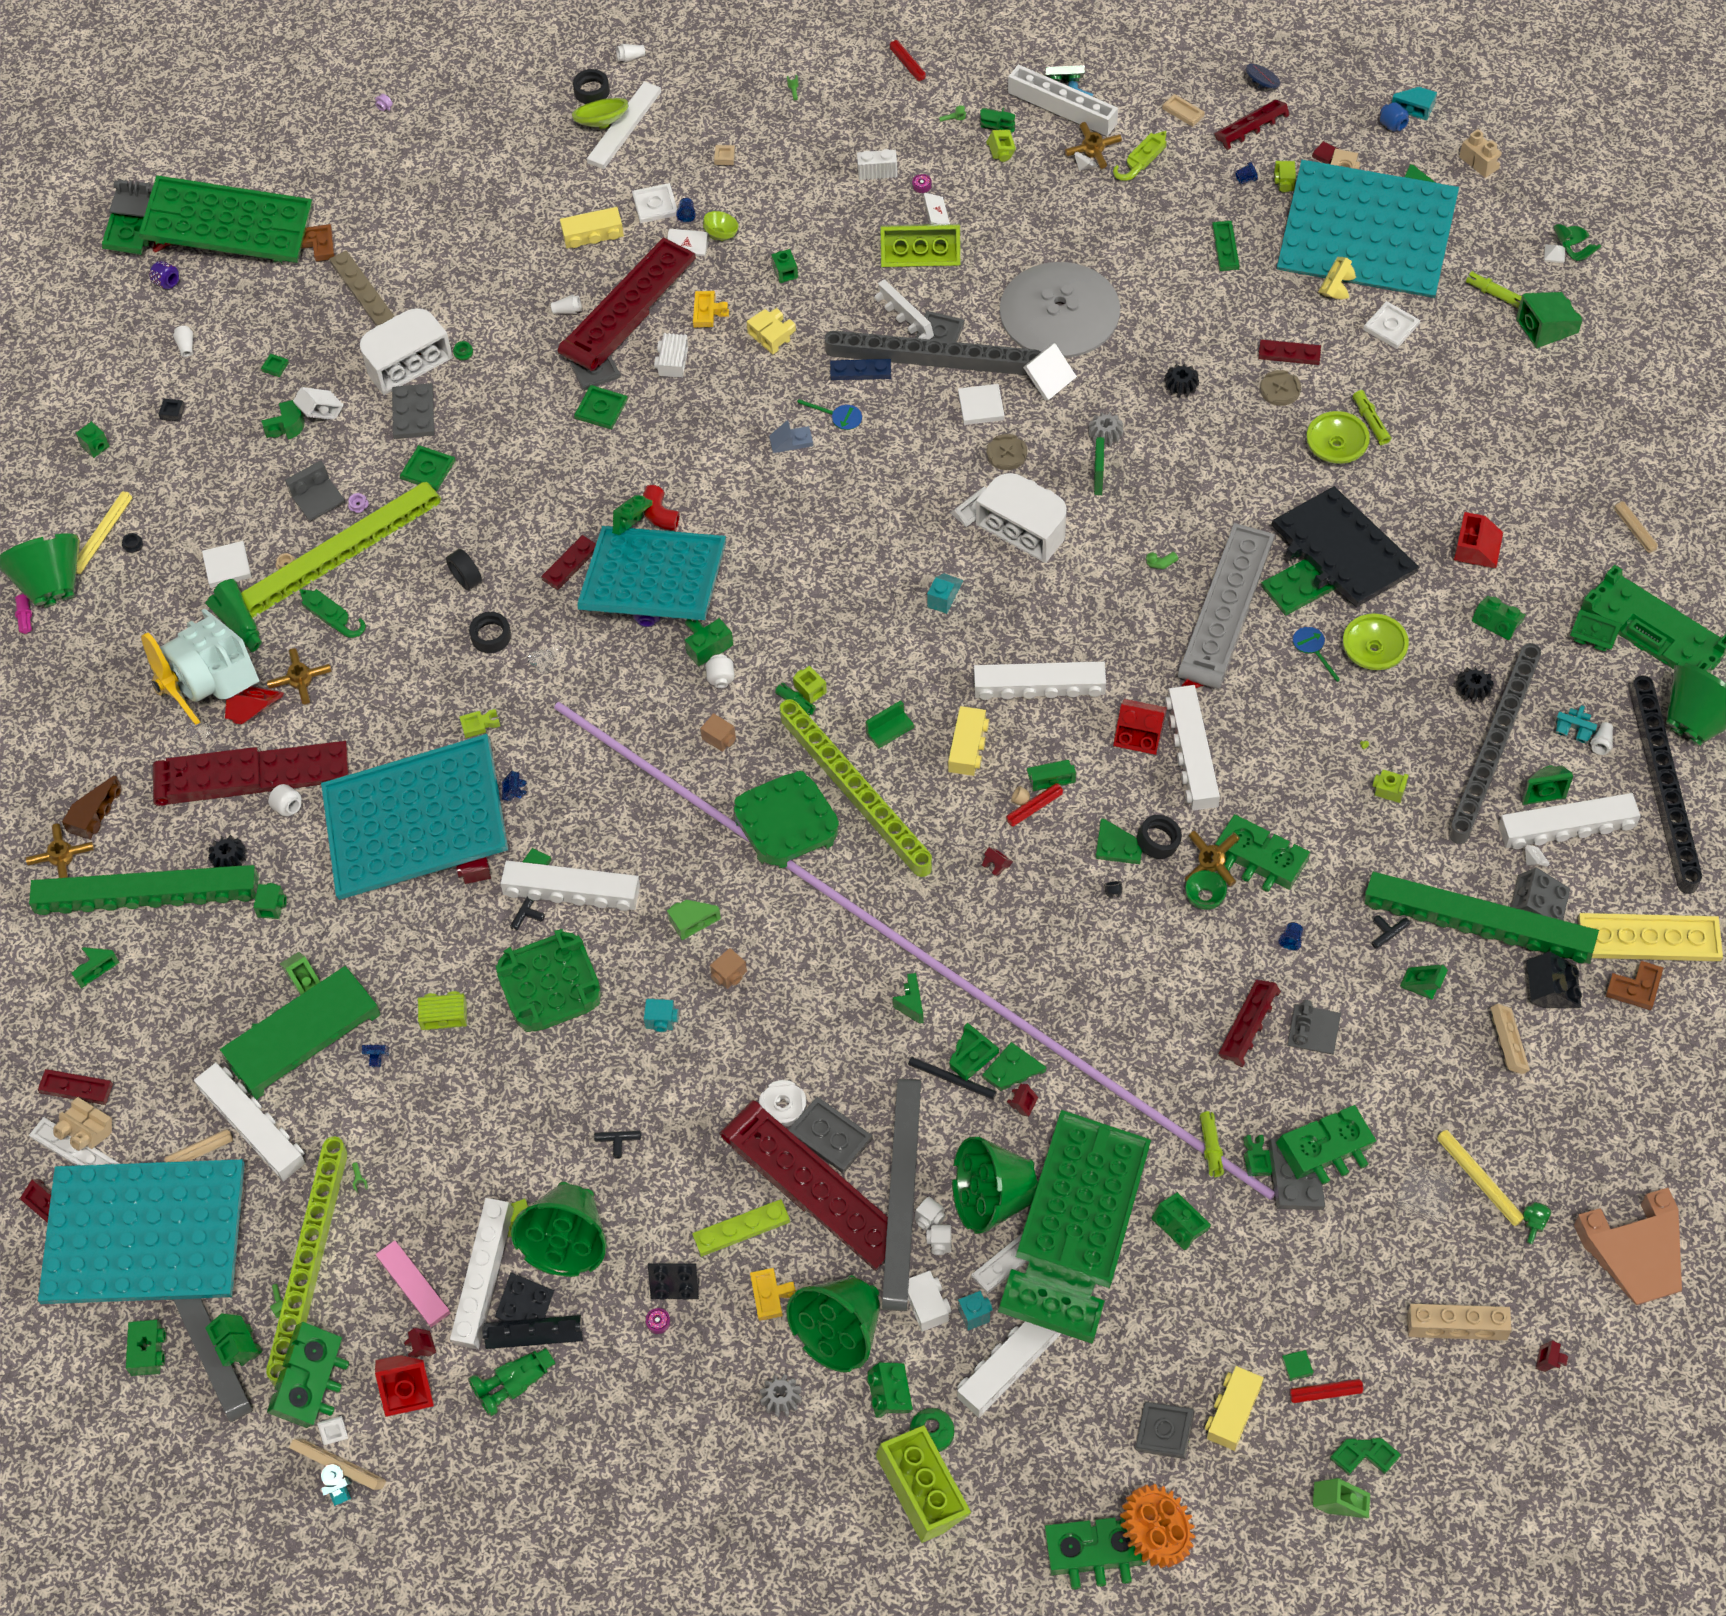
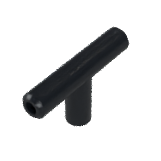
[510,896,545,931]
[1372,915,1410,949]
[594,1130,641,1159]

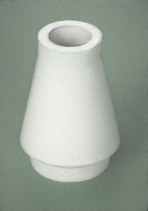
[616,44,645,63]
[551,294,582,314]
[173,326,193,357]
[1590,722,1613,755]

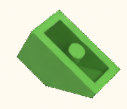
[667,900,721,940]
[280,952,320,995]
[1313,1478,1370,1518]

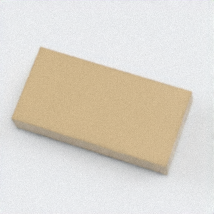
[1162,94,1205,127]

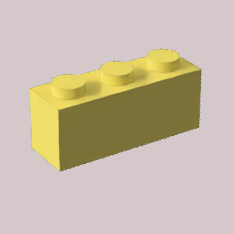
[560,207,624,249]
[948,706,989,776]
[1205,1366,1264,1451]

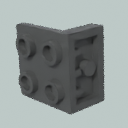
[285,460,345,521]
[1511,867,1570,920]

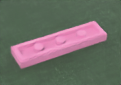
[375,1241,450,1327]

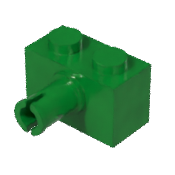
[684,618,734,667]

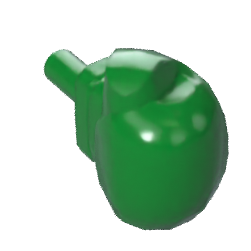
[1523,1202,1551,1245]

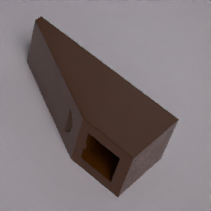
[62,775,121,840]

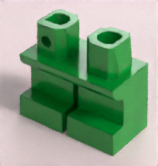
[205,1313,262,1366]

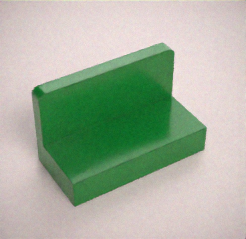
[865,700,914,749]
[1027,760,1076,792]

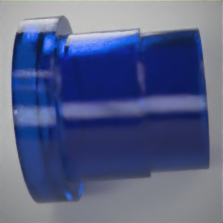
[1235,162,1258,185]
[676,198,696,222]
[1279,922,1303,951]

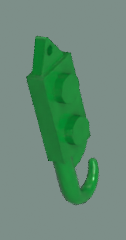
[299,589,366,638]

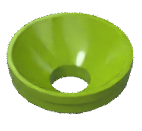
[703,211,739,241]

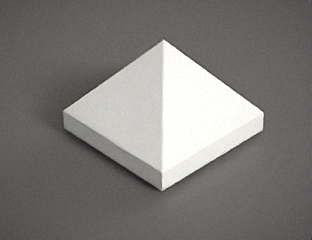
[1074,152,1098,171]
[1544,244,1565,263]
[1525,845,1550,866]
[317,1416,348,1445]

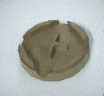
[1260,370,1301,406]
[987,434,1028,470]

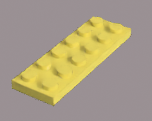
[1578,913,1723,961]

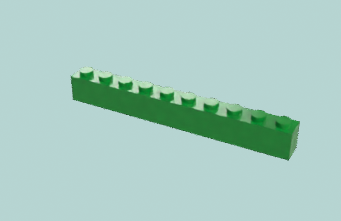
[29,865,259,915]
[1365,871,1599,964]

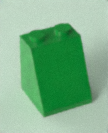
[1516,292,1582,349]

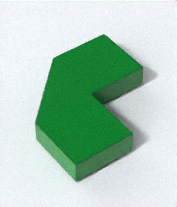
[1330,1438,1402,1476]

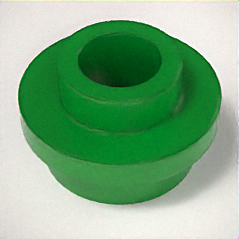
[453,341,473,360]

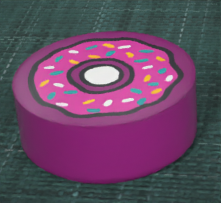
[912,174,932,193]
[646,1308,671,1334]

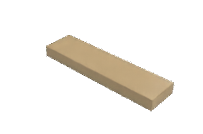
[289,1439,386,1490]

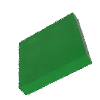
[574,385,628,430]
[1094,437,1104,496]
[400,445,456,491]

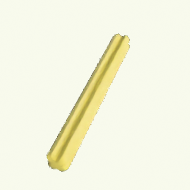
[76,491,132,574]
[1437,1130,1524,1226]

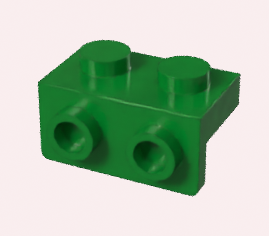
[1472,596,1526,640]
[1570,609,1622,651]
[867,1362,913,1418]

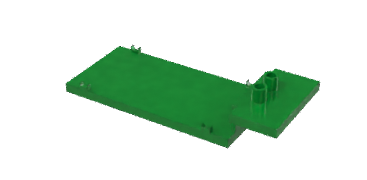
[102,175,313,263]
[998,1110,1151,1344]

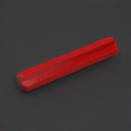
[890,40,926,81]
[1006,783,1063,826]
[1290,1379,1364,1403]

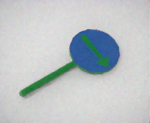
[797,399,862,430]
[1293,627,1340,682]

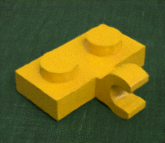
[693,291,729,328]
[750,1268,796,1321]

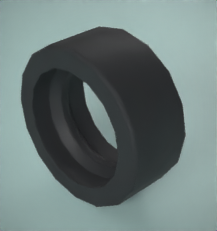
[573,69,610,104]
[446,549,482,590]
[469,612,511,653]
[1137,815,1182,859]

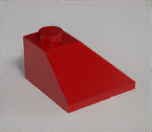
[225,686,284,724]
[375,1355,434,1417]

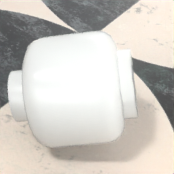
[706,654,735,688]
[268,784,302,817]

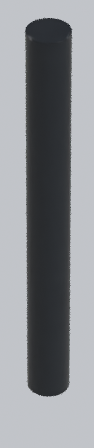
[908,1057,997,1100]

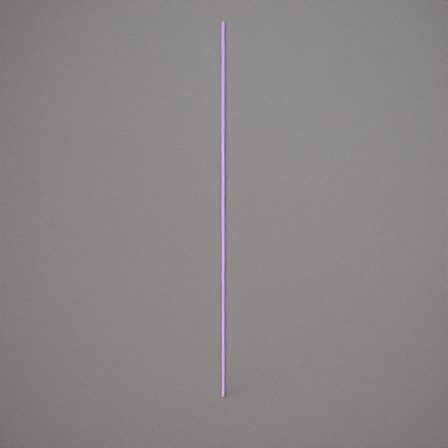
[554,702,1275,1200]

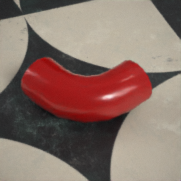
[643,485,680,532]

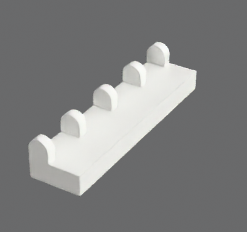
[874,279,934,339]

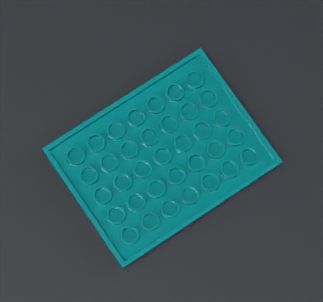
[1277,159,1459,298]
[321,734,508,900]
[38,1159,245,1304]

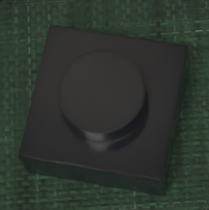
[158,398,185,421]

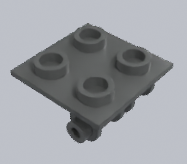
[109,179,153,217]
[1287,1000,1341,1055]

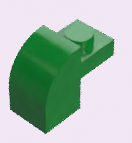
[261,400,305,440]

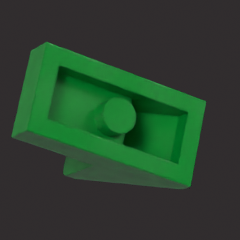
[71,947,120,988]
[1400,964,1448,1000]
[892,973,924,1024]

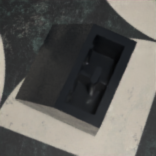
[1527,951,1582,1008]

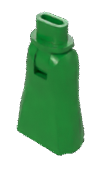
[205,579,262,652]

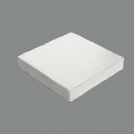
[632,183,678,223]
[1363,301,1420,349]
[1023,343,1077,400]
[958,384,1005,425]
[202,541,252,588]

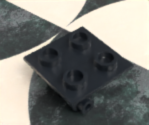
[648,1263,700,1300]
[495,1272,555,1322]

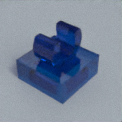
[502,771,527,801]
[362,1045,390,1067]

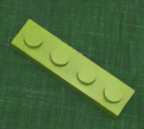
[692,1199,790,1257]

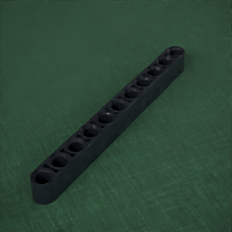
[1630,675,1702,894]

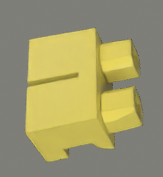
[746,308,796,354]

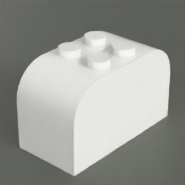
[360,309,453,395]
[976,473,1066,563]

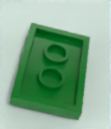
[1261,559,1336,616]

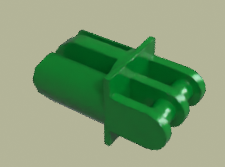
[980,108,1015,133]

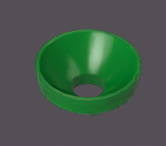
[1185,870,1227,910]
[909,1408,955,1452]

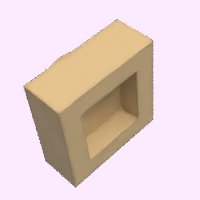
[714,145,735,165]

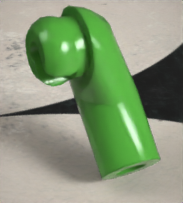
[1146,552,1178,569]

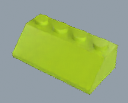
[880,224,961,267]
[876,1425,971,1543]

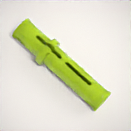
[1466,271,1522,309]
[1352,390,1392,445]
[1199,1111,1224,1177]

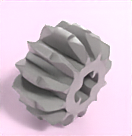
[1089,412,1123,447]
[760,1374,802,1418]

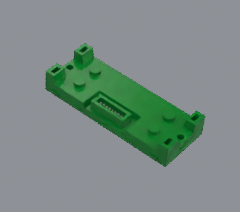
[1581,564,1726,673]
[219,966,380,1100]

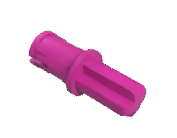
[15,594,32,634]

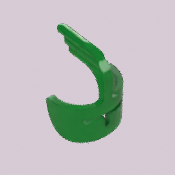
[1553,224,1601,261]

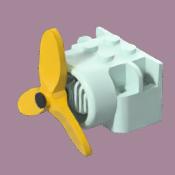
[141,609,259,725]

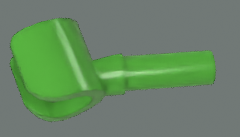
[787,75,799,100]
[939,105,966,122]
[352,1162,368,1193]
[270,1284,283,1318]

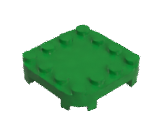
[734,771,839,869]
[495,929,601,1032]

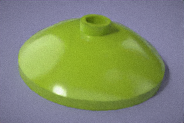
[572,98,629,129]
[1307,411,1370,464]
[1343,614,1409,670]

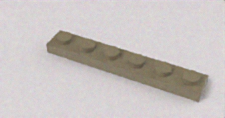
[329,250,395,326]

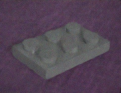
[392,383,435,439]
[788,1097,873,1174]
[1268,1139,1326,1210]

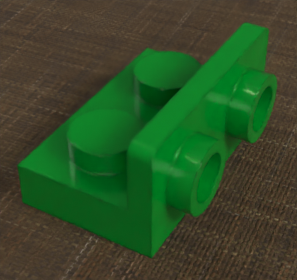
[612,495,652,535]
[1152,1192,1211,1251]

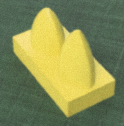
[1318,257,1356,300]

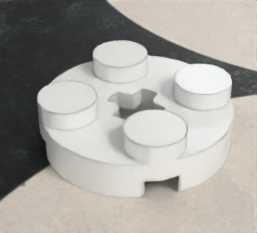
[759,1080,807,1127]

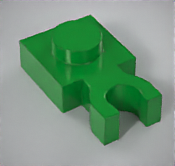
[1243,1135,1272,1176]

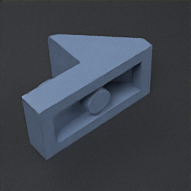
[769,420,813,453]

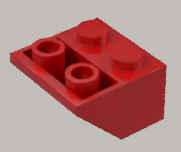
[1454,512,1504,569]
[1113,699,1167,755]

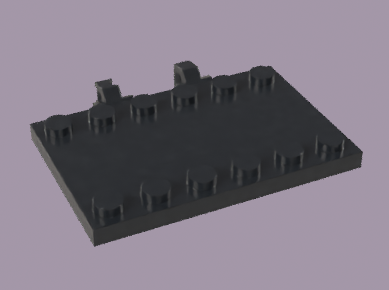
[1271,486,1419,607]

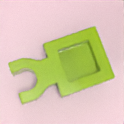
[459,709,500,738]

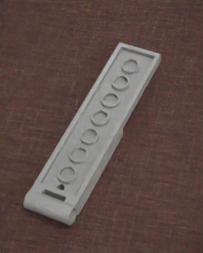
[1178,523,1275,689]

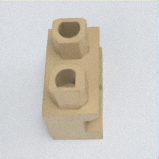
[1459,129,1502,178]
[53,1097,112,1151]

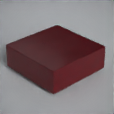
[1312,141,1338,164]

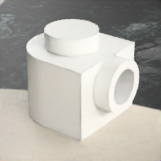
[915,1197,946,1231]
[927,1225,951,1255]

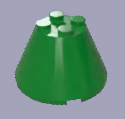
[0,533,80,608]
[1666,661,1726,746]
[952,1137,1039,1234]
[511,1182,607,1277]
[786,1275,880,1373]

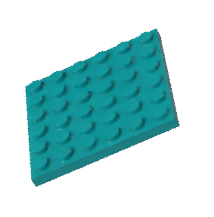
[577,526,726,620]

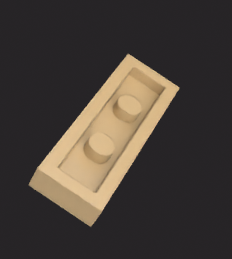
[1490,1004,1530,1074]

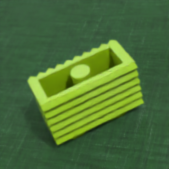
[418,991,467,1030]

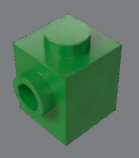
[771,249,798,284]
[76,421,110,458]
[253,883,287,919]

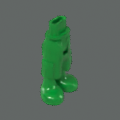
[468,1348,555,1417]

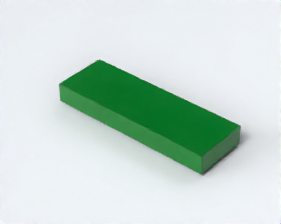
[1212,221,1240,271]

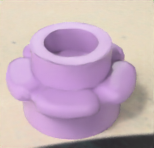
[375,94,393,112]
[348,493,369,513]

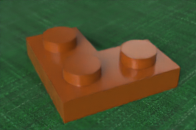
[301,224,335,261]
[1605,961,1664,1010]

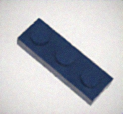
[830,359,891,381]

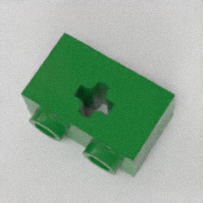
[126,1320,166,1376]

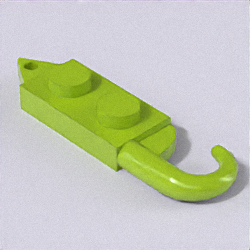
[1113,131,1167,181]

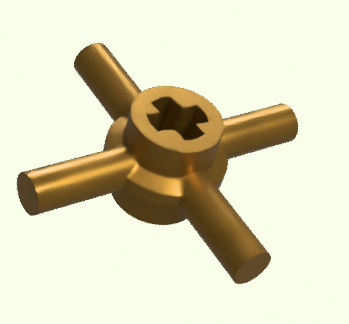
[1065,122,1122,169]
[267,648,332,705]
[26,823,94,878]
[1185,831,1240,887]

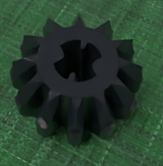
[1164,363,1199,398]
[1455,665,1494,704]
[208,835,247,868]

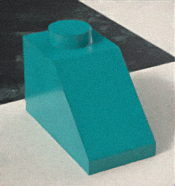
[1392,87,1437,121]
[927,573,963,614]

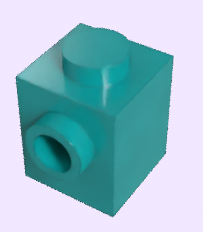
[644,999,679,1032]
[958,1291,993,1331]

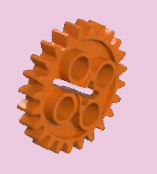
[1120,1484,1196,1569]

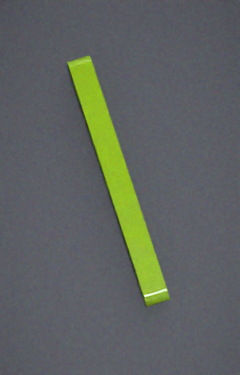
[241,482,441,617]
[780,699,932,877]
[266,1136,347,1387]

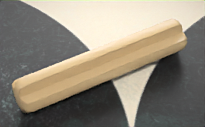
[1614,501,1658,553]
[164,1129,233,1162]

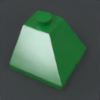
[1521,765,1573,805]

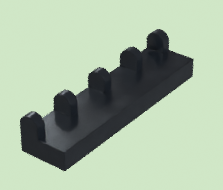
[482,1315,583,1349]

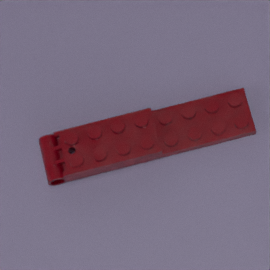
[558,237,696,371]
[152,741,349,806]
[719,1100,888,1271]

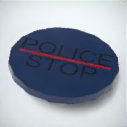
[1245,63,1280,89]

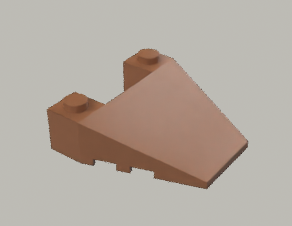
[1574,1188,1682,1305]

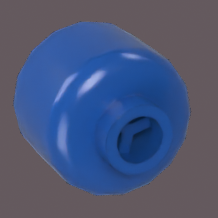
[1380,102,1409,132]

